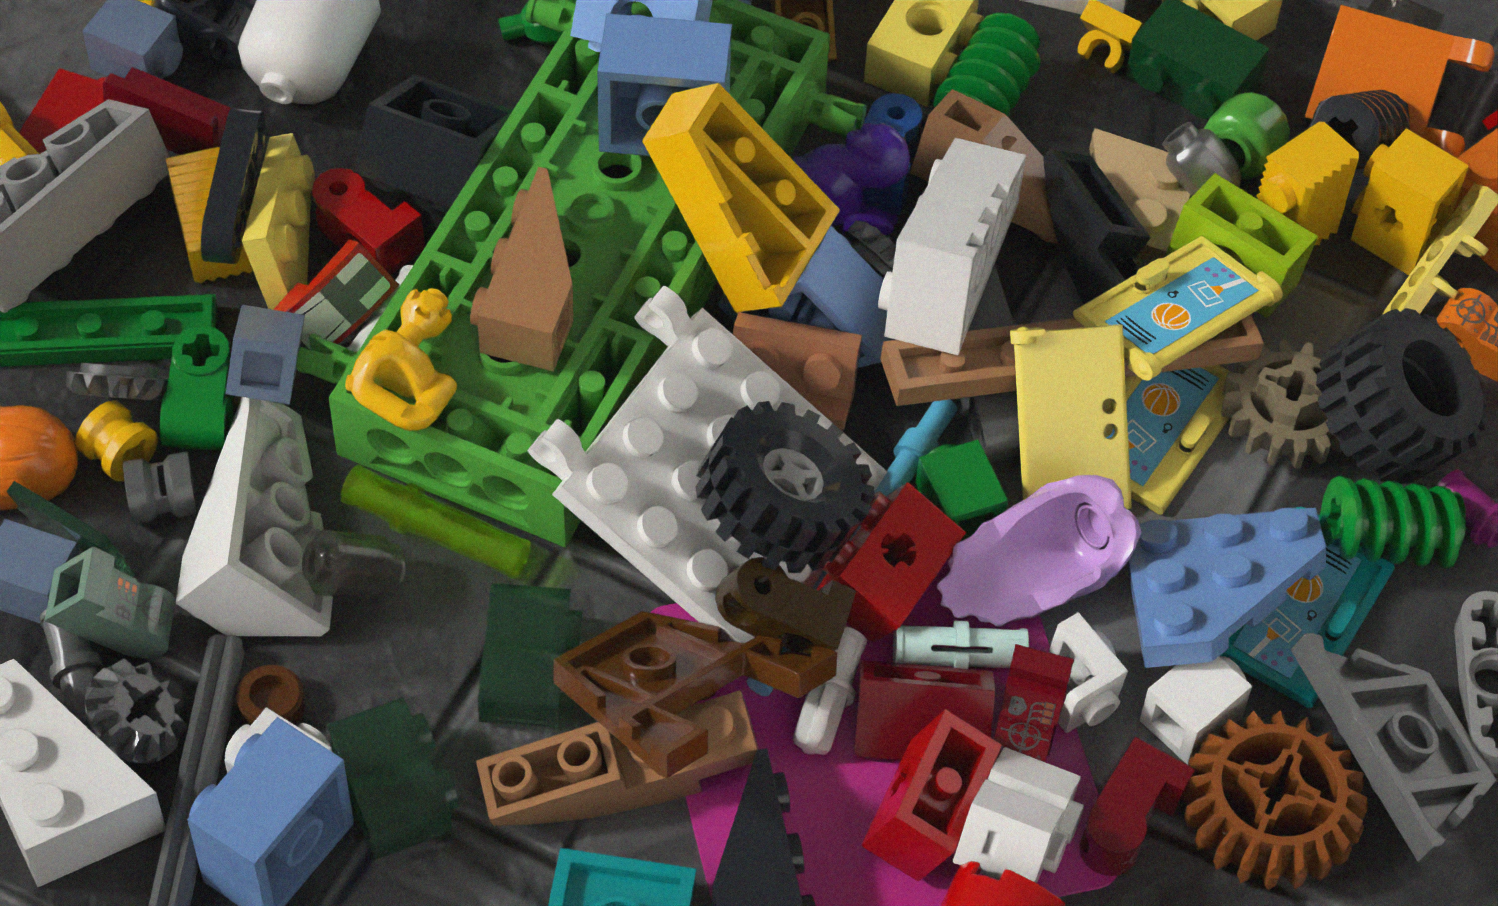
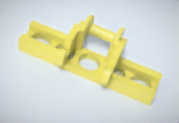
[1382,183,1498,315]

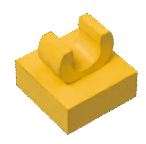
[1078,0,1143,74]

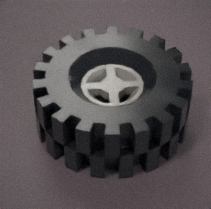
[695,401,874,573]

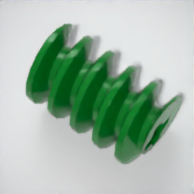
[933,12,1041,117]
[1320,476,1466,569]

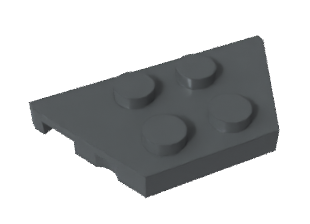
[1291,633,1497,863]

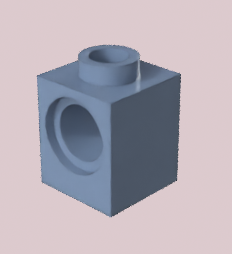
[226,305,305,405]

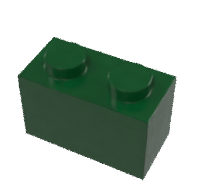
[1125,0,1270,120]

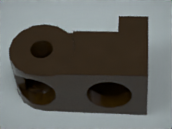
[715,557,856,657]

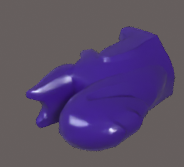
[793,123,910,244]

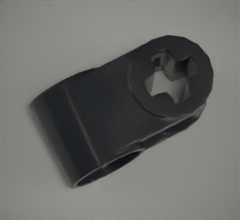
[151,0,257,69]

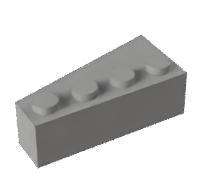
[0,99,170,313]

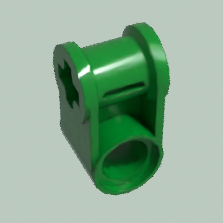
[160,325,234,451]

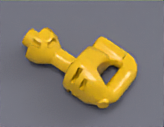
[345,288,457,431]

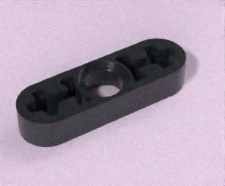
[201,108,266,264]

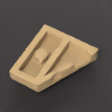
[1089,128,1192,262]

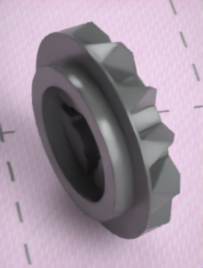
[844,220,896,278]
[66,363,168,401]
[85,658,188,764]

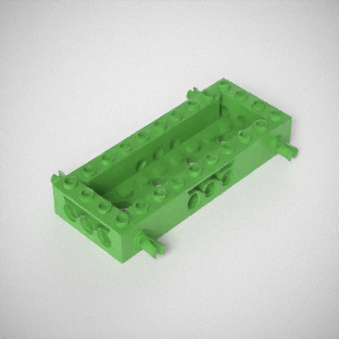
[296,0,867,548]

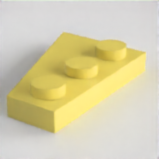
[242,133,316,310]

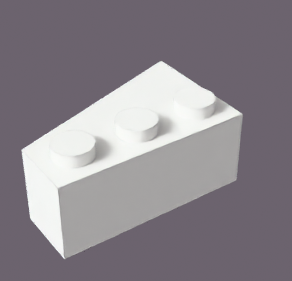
[0,659,166,887]

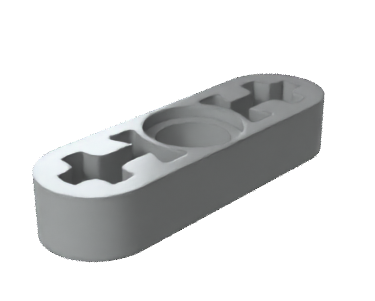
[1454,591,1498,774]

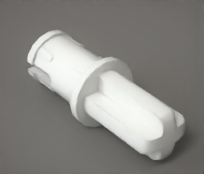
[793,626,867,755]

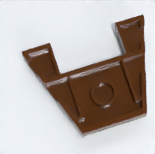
[554,611,837,778]

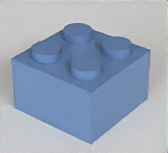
[597,13,732,156]
[187,717,354,906]

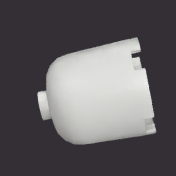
[238,0,381,104]

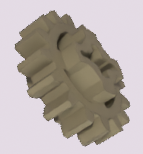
[1221,339,1342,469]

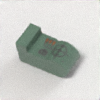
[45,546,176,658]

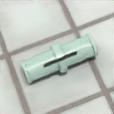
[893,621,1029,669]

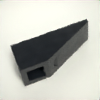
[712,748,815,906]

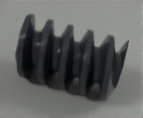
[1309,90,1410,170]

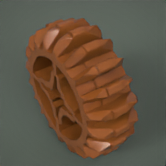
[1182,710,1368,891]

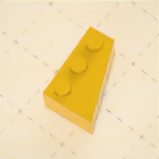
[642,83,840,313]

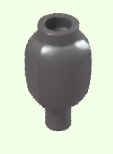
[1162,122,1241,196]

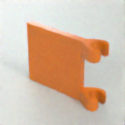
[1305,5,1495,158]

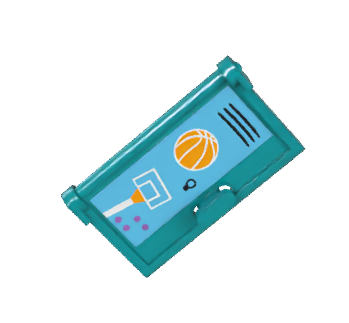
[1220,507,1395,708]

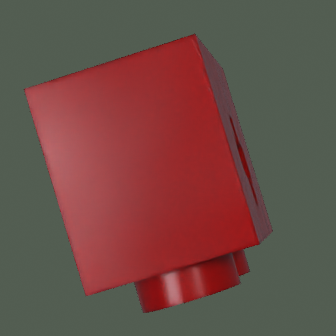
[816,482,966,642]
[861,709,1002,882]

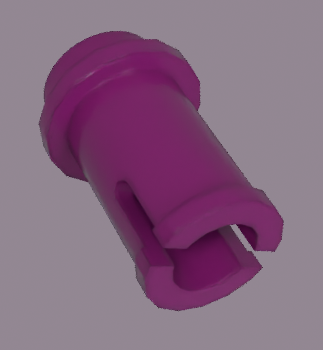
[1437,469,1498,548]

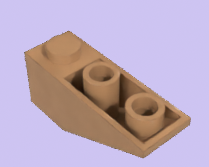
[910,89,1059,244]
[470,167,574,372]

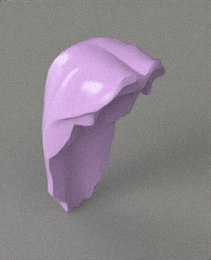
[937,475,1142,626]

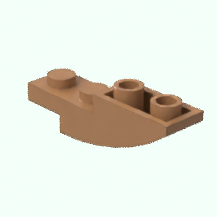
[476,690,759,825]

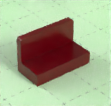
[103,67,231,155]
[854,660,995,760]

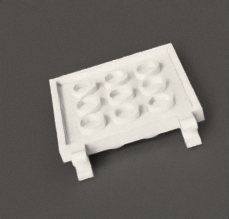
[527,286,887,643]

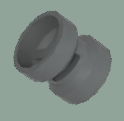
[123,452,198,525]

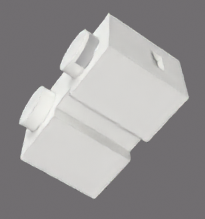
[953,747,1084,883]

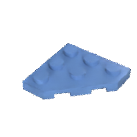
[1127,507,1326,668]

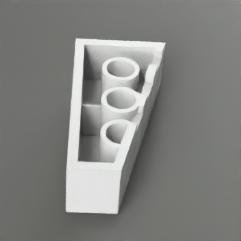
[878,138,1026,355]

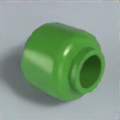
[1204,92,1290,180]

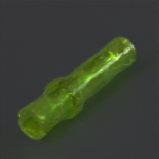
[340,464,531,579]

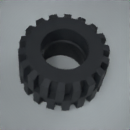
[1316,308,1488,484]

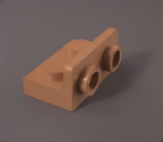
[733,312,862,430]

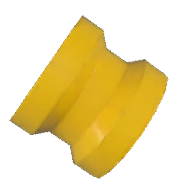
[75,400,158,482]

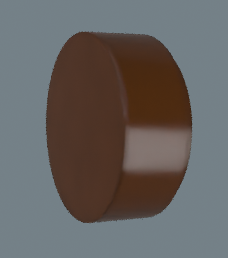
[236,665,306,726]

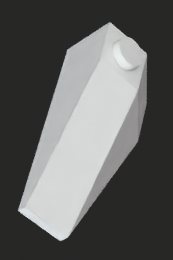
[176,397,334,636]

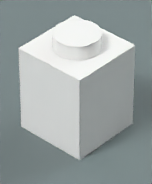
[1139,656,1252,765]

